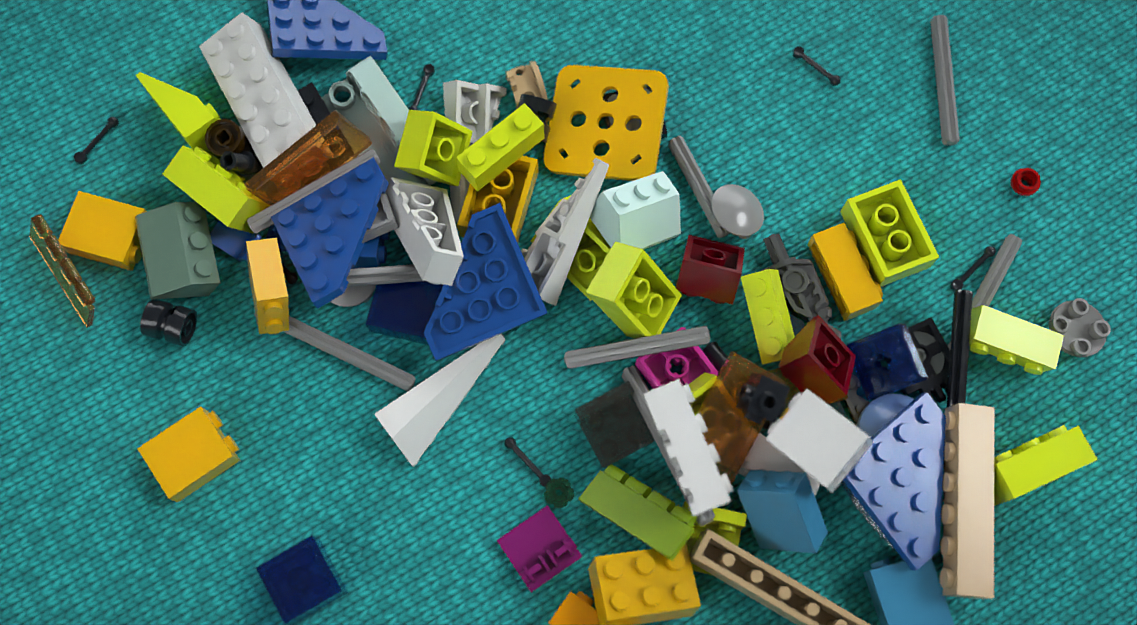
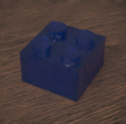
[256,535,348,625]

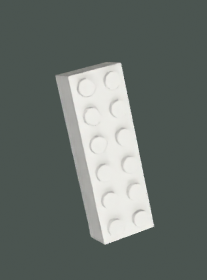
[199,13,332,187]

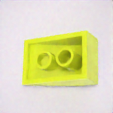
[135,72,221,153]

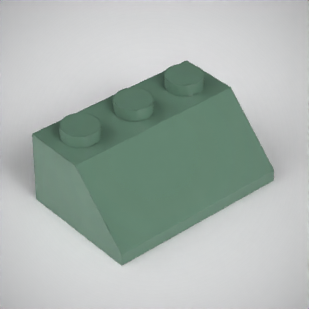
[135,202,220,299]

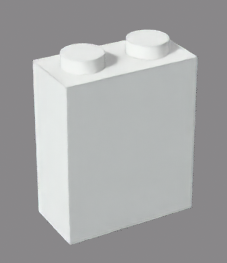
[766,389,873,493]

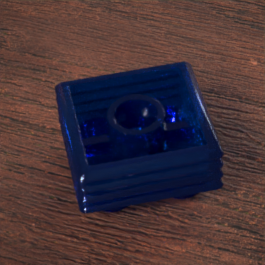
[846,323,927,401]

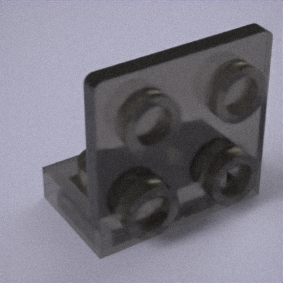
[574,381,655,468]

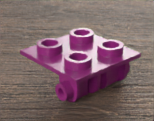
[497,505,582,593]

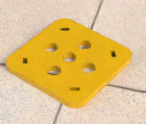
[544,65,669,181]

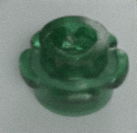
[544,478,574,508]

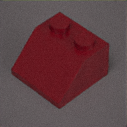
[676,235,745,305]
[779,315,856,404]

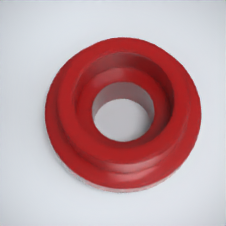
[1011,168,1041,196]

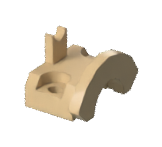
[505,61,548,108]

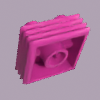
[635,327,718,389]

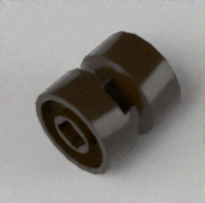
[205,119,255,158]

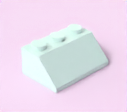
[590,171,681,249]

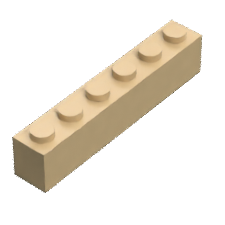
[940,403,994,599]
[689,529,870,625]

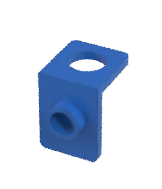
[210,220,262,262]

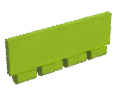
[578,464,697,561]

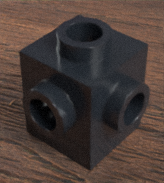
[736,372,790,425]

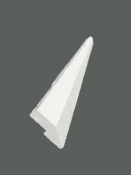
[443,80,506,223]
[521,157,609,306]
[374,334,506,467]

